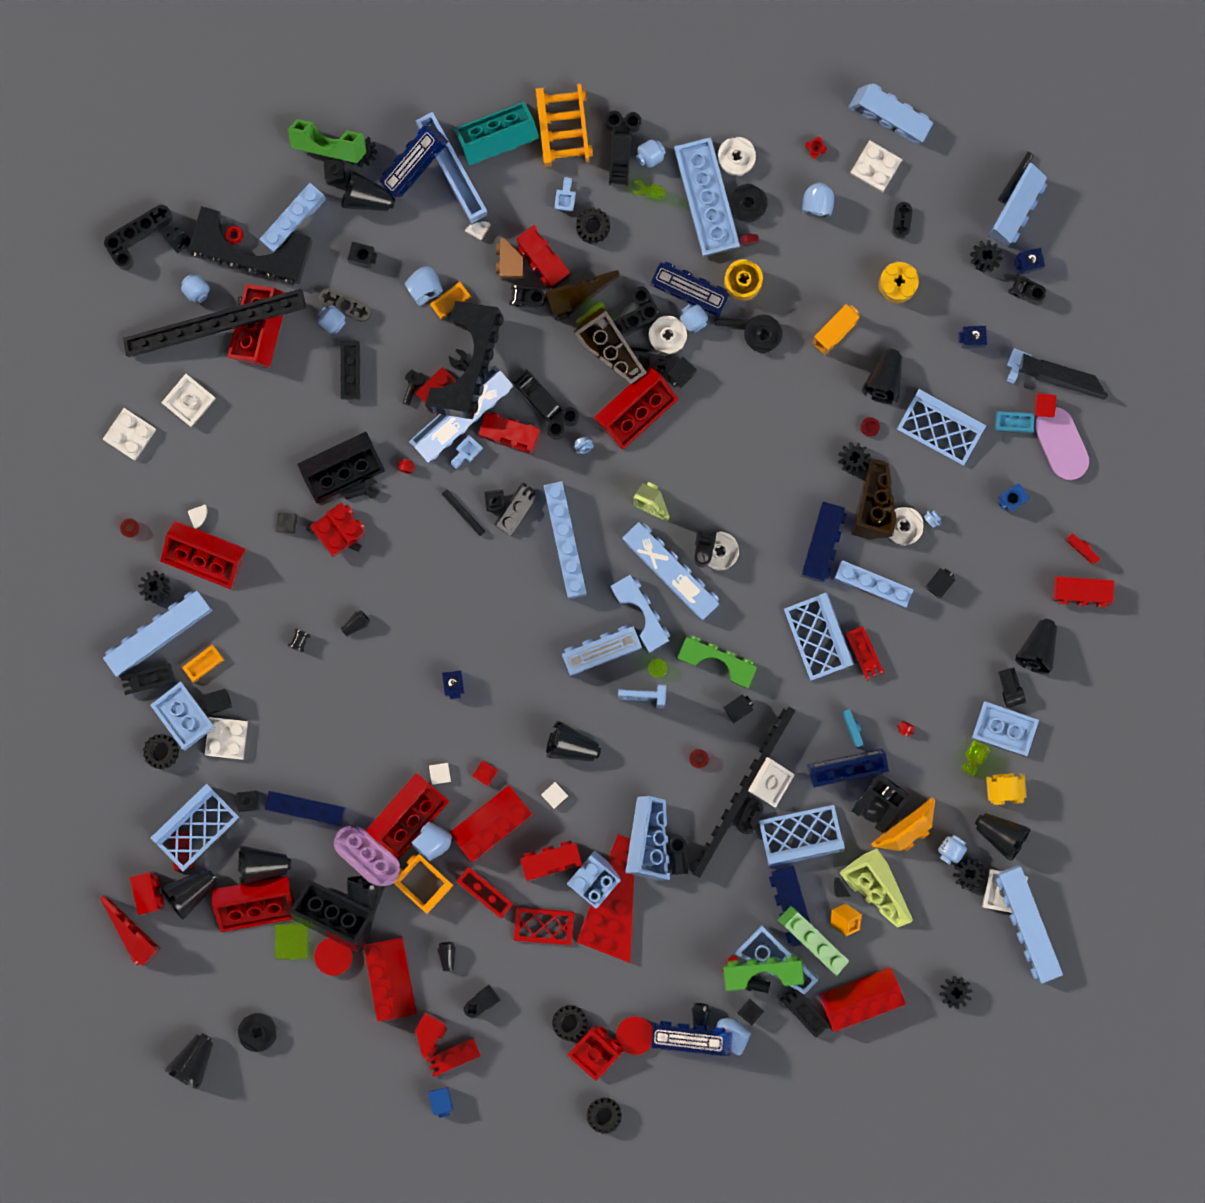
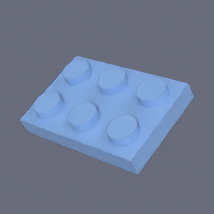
[150,682,215,751]
[972,701,1039,757]

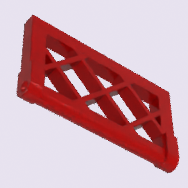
[514,907,575,945]

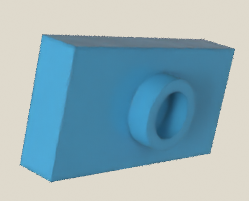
[995,411,1035,433]
[842,709,864,748]

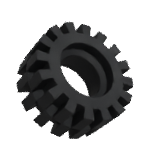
[576,207,610,244]
[143,734,179,769]
[552,1005,587,1041]
[587,1097,622,1134]

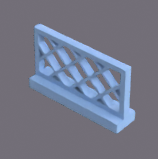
[897,389,986,466]
[784,593,855,681]
[618,685,666,709]
[151,784,240,872]
[759,805,845,867]

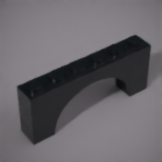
[188,206,313,286]
[425,301,504,420]

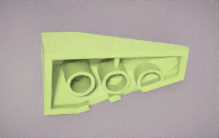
[633,482,670,522]
[840,849,913,928]

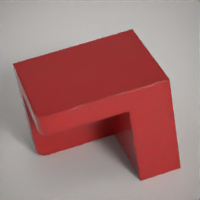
[1034,393,1057,418]

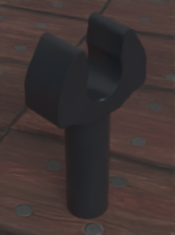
[449,349,469,371]
[402,369,424,406]
[344,479,380,500]

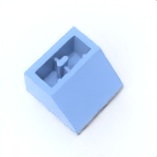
[567,851,621,909]

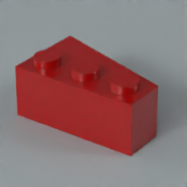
[516,224,570,289]
[478,412,540,455]
[520,840,582,881]

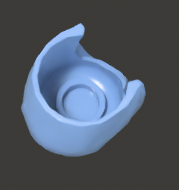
[802,183,834,218]
[404,266,443,306]
[412,821,452,861]
[714,1018,751,1056]

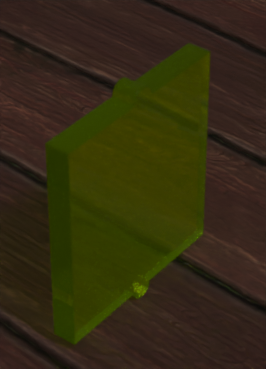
[275,923,308,961]

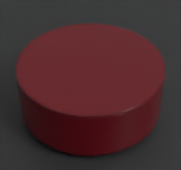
[740,234,759,246]
[860,417,880,437]

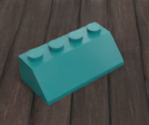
[454,101,540,165]

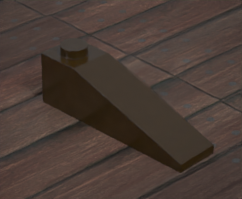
[546,270,619,321]
[574,307,646,384]
[851,458,897,540]

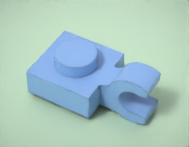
[554,177,576,212]
[1006,348,1032,384]
[451,435,483,469]

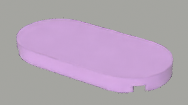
[1035,407,1089,481]
[334,826,400,886]

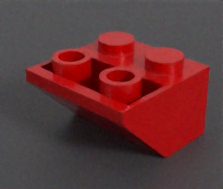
[129,872,165,915]
[415,1011,448,1059]

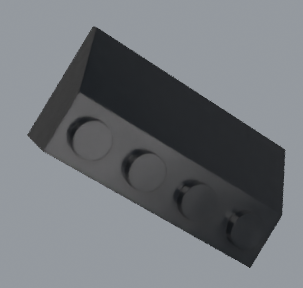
[297,431,385,504]
[289,880,375,953]

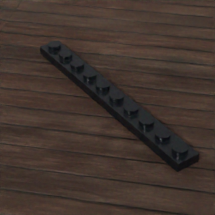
[123,289,307,357]
[692,707,796,878]

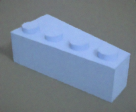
[848,83,933,144]
[625,796,670,880]
[735,924,819,994]

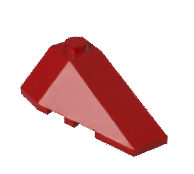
[100,895,161,966]

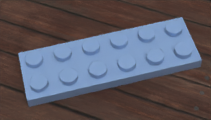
[674,137,740,257]

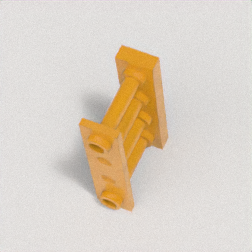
[536,84,593,167]

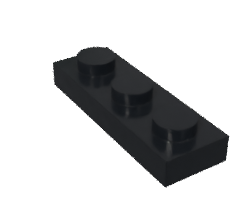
[341,342,360,400]

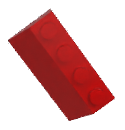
[227,284,285,368]
[594,367,679,450]
[160,521,246,589]
[366,772,450,859]
[449,785,533,863]
[212,876,294,933]
[363,937,417,1022]
[818,967,906,1032]

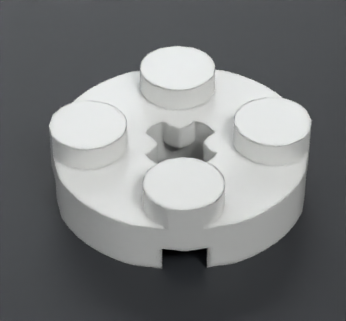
[718,137,756,176]
[649,316,687,355]
[888,507,923,546]
[701,532,739,570]

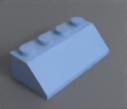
[989,163,1048,247]

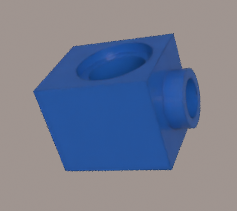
[998,483,1030,513]
[428,1087,453,1118]

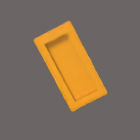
[430,282,472,320]
[182,644,224,683]

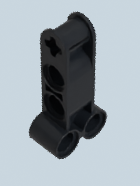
[605,110,641,187]
[512,369,579,440]

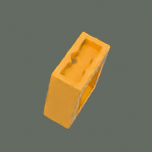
[812,304,860,356]
[394,854,454,914]

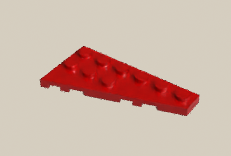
[577,834,634,963]

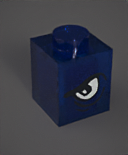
[1014,248,1045,274]
[958,326,987,349]
[442,670,465,700]

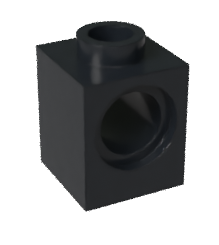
[323,159,346,184]
[347,242,378,269]
[667,357,697,389]
[925,568,956,599]
[201,689,232,714]
[723,694,754,723]
[237,791,260,812]

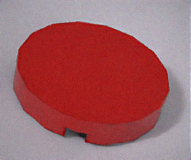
[314,938,353,976]
[616,1016,654,1055]

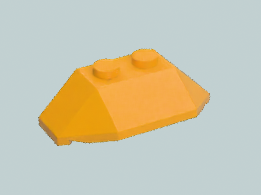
[870,797,935,852]

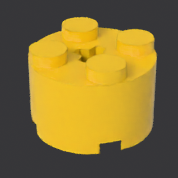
[724,259,763,301]
[879,262,919,304]
[986,773,1027,805]

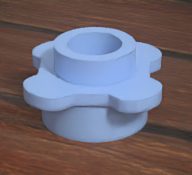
[574,437,594,454]
[924,509,942,528]

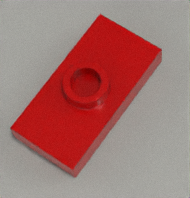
[1065,533,1101,565]
[171,830,194,871]

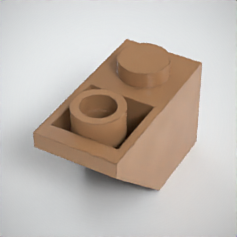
[496,238,523,279]

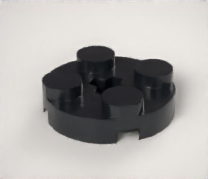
[729,184,767,223]
[744,314,782,353]
[238,1013,277,1052]

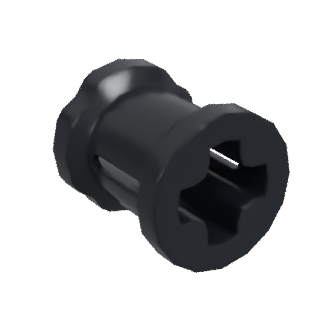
[288,628,311,653]

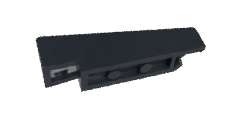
[1018,353,1108,400]

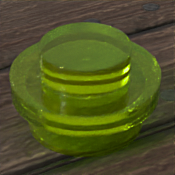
[648,659,667,678]

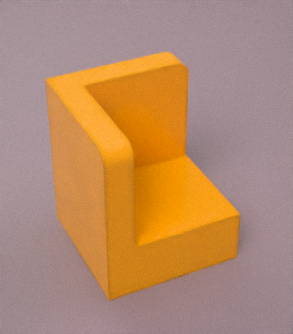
[830,904,862,936]

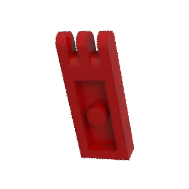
[845,626,884,681]
[426,1038,481,1077]

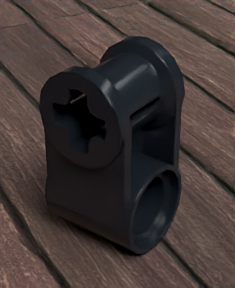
[1008,274,1047,305]
[509,285,546,308]
[694,529,717,567]
[464,984,501,1018]

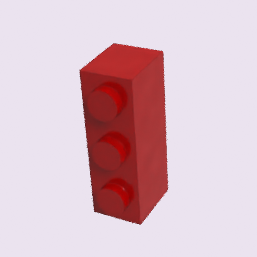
[1053,576,1114,608]
[456,867,514,919]

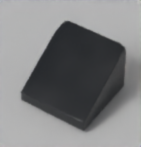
[276,513,297,534]
[834,877,851,897]

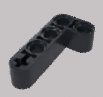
[104,205,173,270]
[613,286,658,337]

